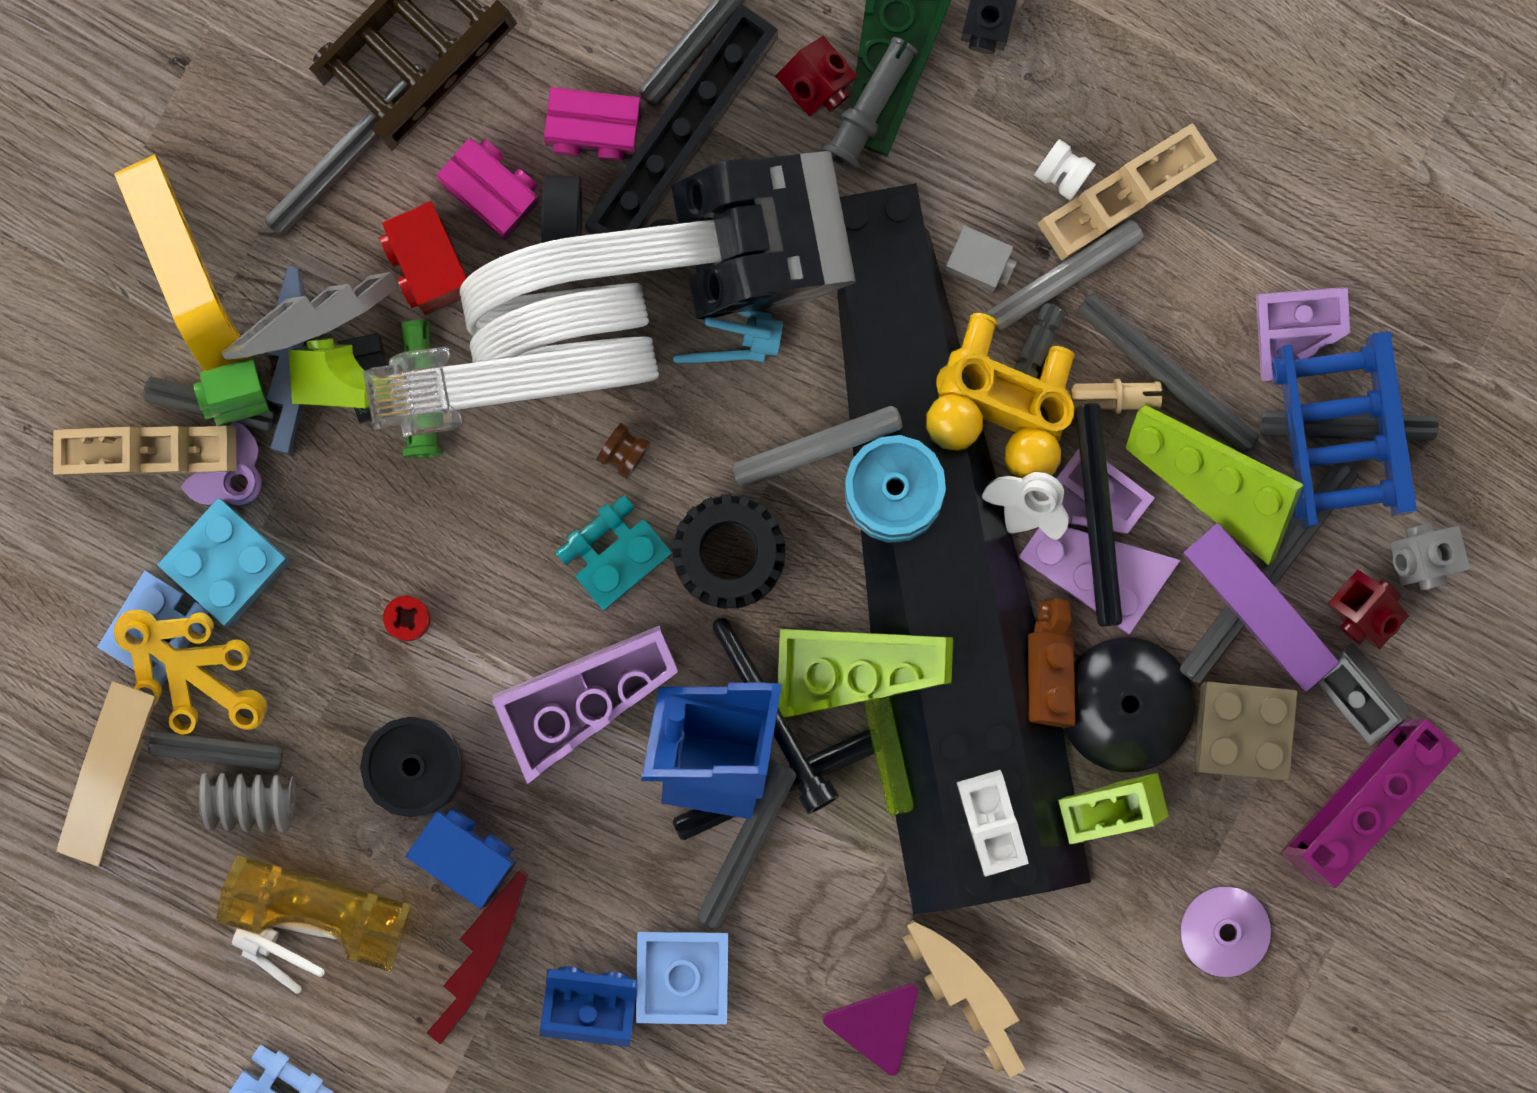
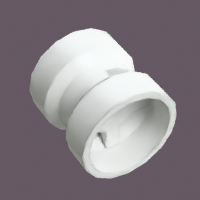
[1034,139,1096,201]

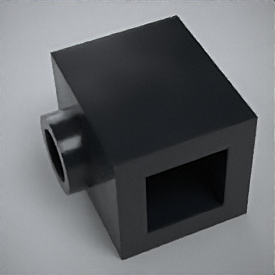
[961,0,1017,54]

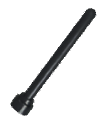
[713,618,839,814]

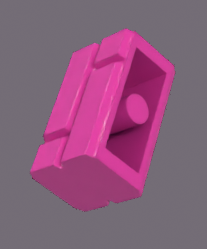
[544,87,641,162]
[435,137,540,241]

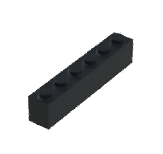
[585,4,778,235]

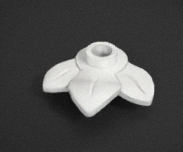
[982,472,1069,540]

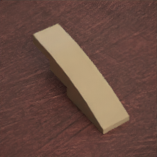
[1037,123,1217,261]
[53,426,236,475]
[56,681,157,867]

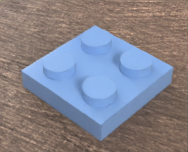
[636,931,728,1024]

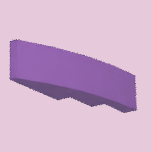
[1184,523,1339,693]

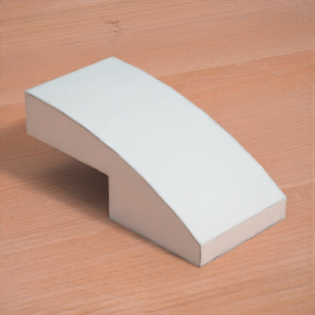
[957,770,1029,877]

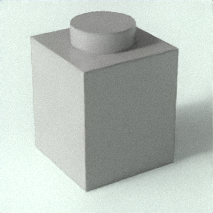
[944,225,1017,293]

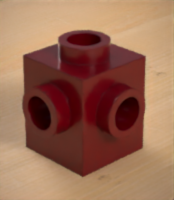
[775,36,858,117]
[1328,569,1409,650]

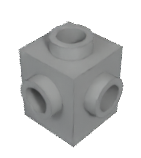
[1390,523,1470,590]

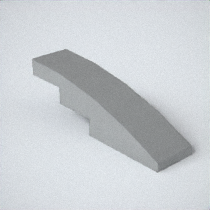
[221,272,400,360]

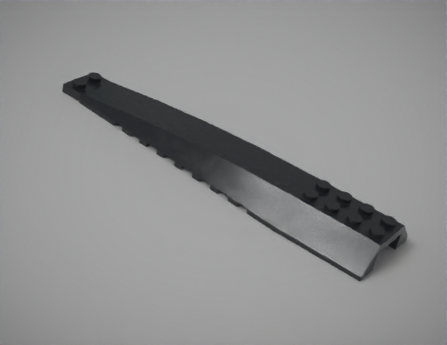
[837,183,1091,914]

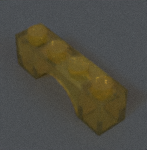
[216,855,411,972]

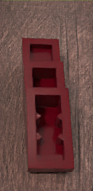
[427,869,528,1044]

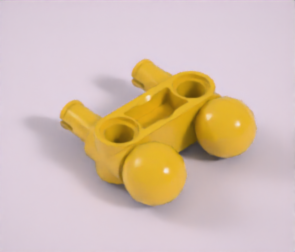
[926,313,1075,478]

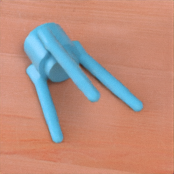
[673,310,783,364]

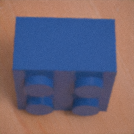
[405,808,517,909]

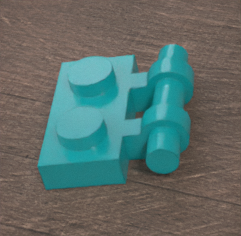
[555,495,673,611]

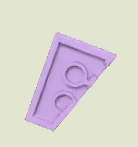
[1018,527,1180,635]

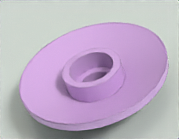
[1180,886,1271,977]

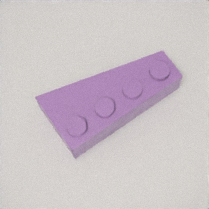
[492,625,678,784]

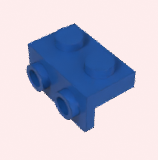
[540,966,638,1047]

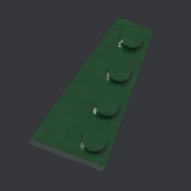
[851,0,952,157]

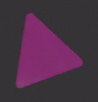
[822,983,918,1076]

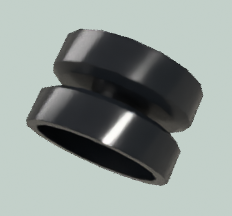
[360,717,465,817]

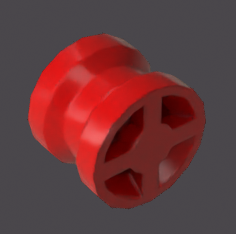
[383,595,431,641]

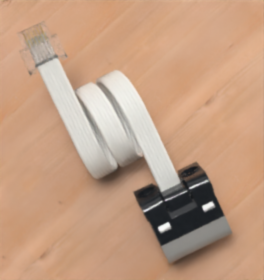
[363,151,856,437]

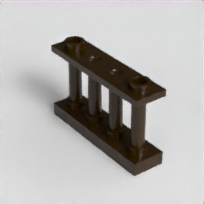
[308,0,517,151]

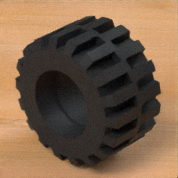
[672,494,786,609]

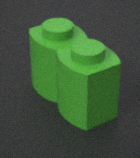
[193,358,270,426]

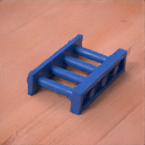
[1271,331,1417,529]

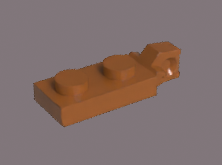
[1028,598,1075,728]

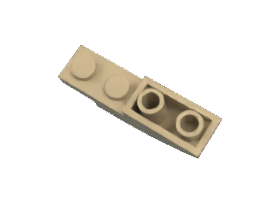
[902,920,1026,1078]

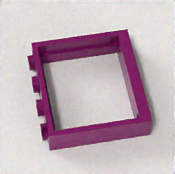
[1280,719,1461,888]

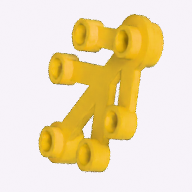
[114,610,267,735]

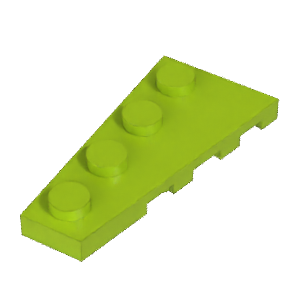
[1125,405,1304,565]
[778,629,953,718]

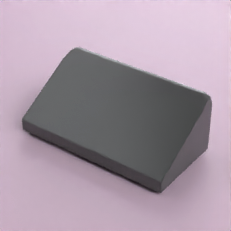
[1317,643,1410,746]

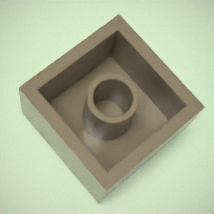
[1193,682,1297,781]

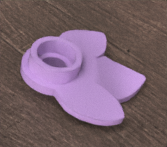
[181,422,262,505]

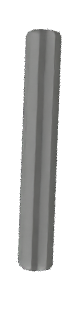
[987,219,1144,332]
[733,406,903,486]

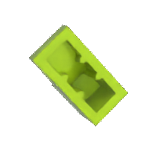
[288,336,389,408]
[1058,773,1169,844]

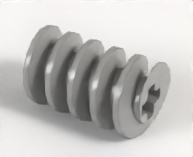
[199,773,296,833]

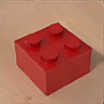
[378,201,467,315]

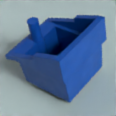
[641,683,782,819]

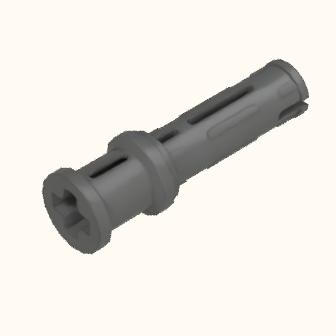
[821,37,918,170]

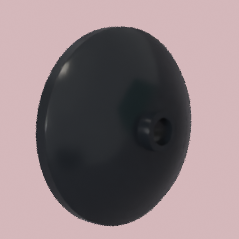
[1064,637,1195,772]

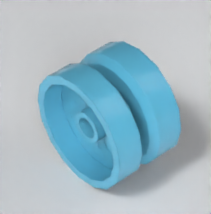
[845,435,946,543]

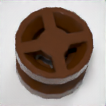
[596,423,651,480]

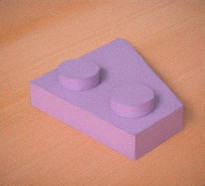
[1256,287,1350,381]
[1056,448,1154,535]

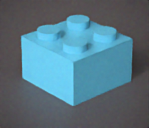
[158,498,291,627]

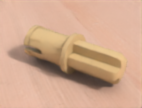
[1070,379,1162,414]

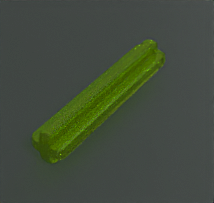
[863,696,914,815]

